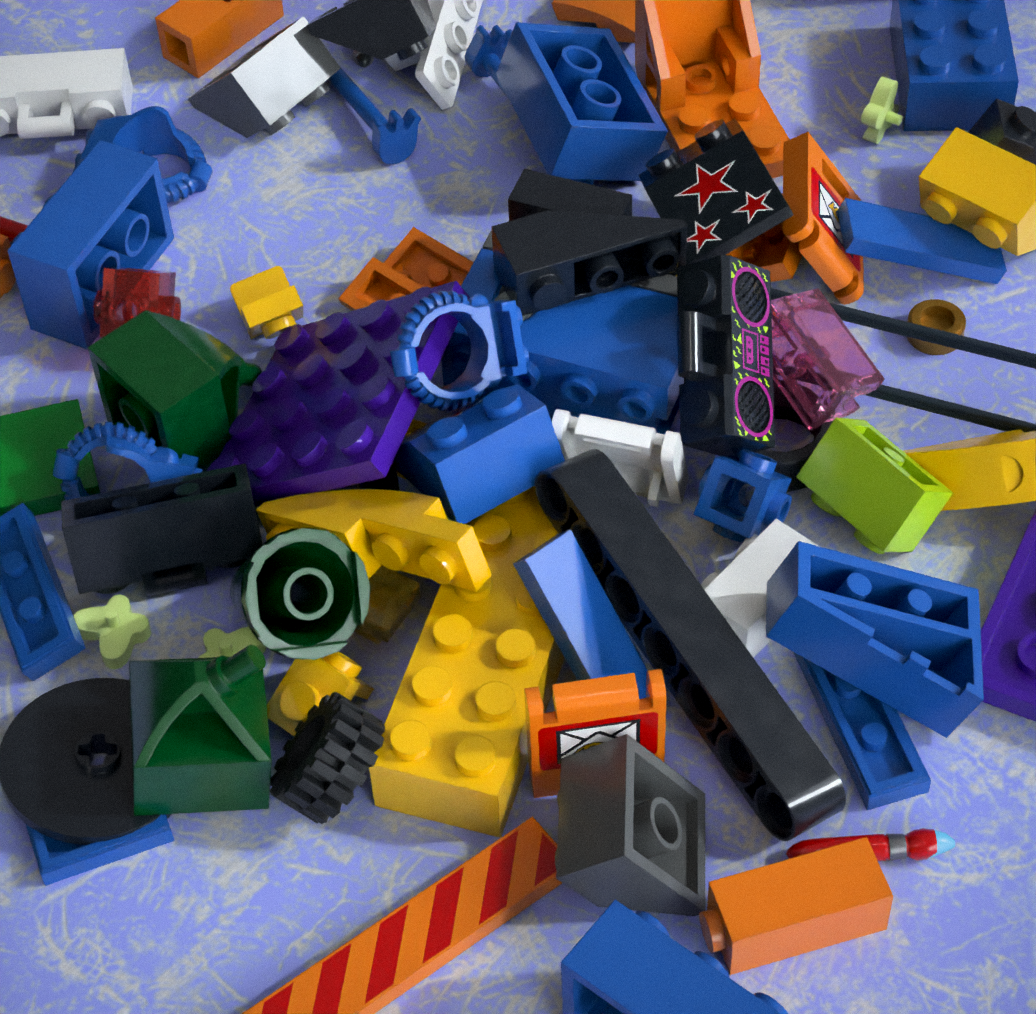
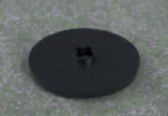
[0,678,172,845]

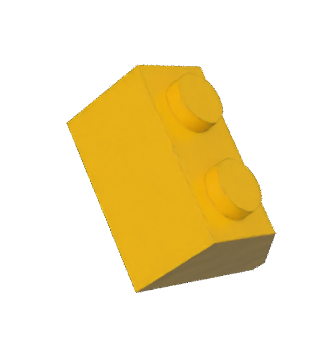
[918,127,1036,256]

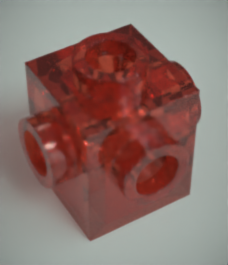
[94,267,181,338]

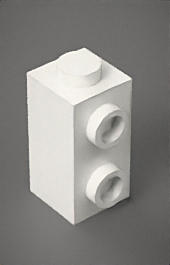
[701,518,818,658]

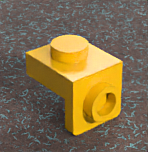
[230,266,303,339]
[267,651,374,736]

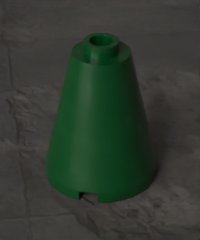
[230,528,371,660]

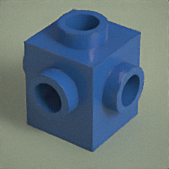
[693,449,792,543]

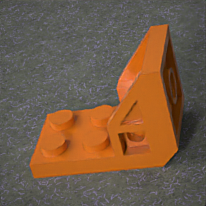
[635,0,790,178]

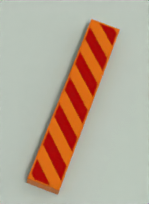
[242,816,562,1014]

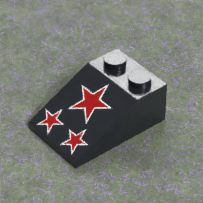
[639,118,794,265]

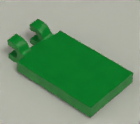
[0,399,100,516]

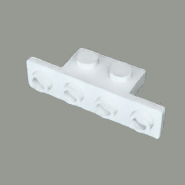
[385,0,483,110]

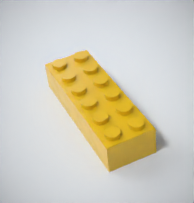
[369,486,565,838]

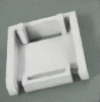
[552,409,689,507]

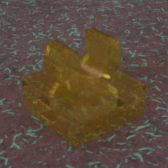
[355,566,421,645]

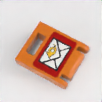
[782,132,864,305]
[524,669,667,798]

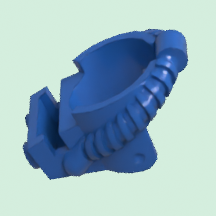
[75,106,213,203]
[390,291,529,411]
[53,422,203,500]

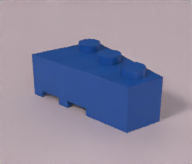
[766,541,984,738]

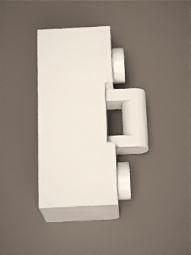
[0,48,133,139]

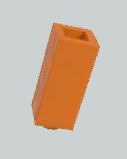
[155,0,284,78]
[699,837,893,975]

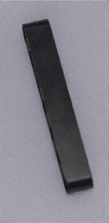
[534,449,846,841]

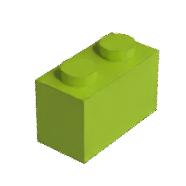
[796,417,953,554]

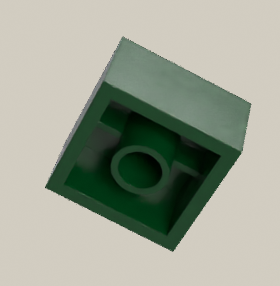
[87,310,262,472]
[129,644,272,816]

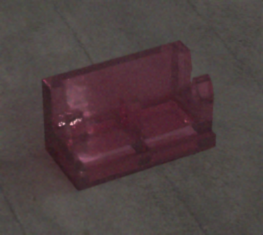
[771,288,885,431]

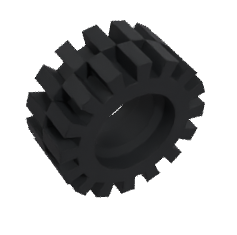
[270,692,385,824]

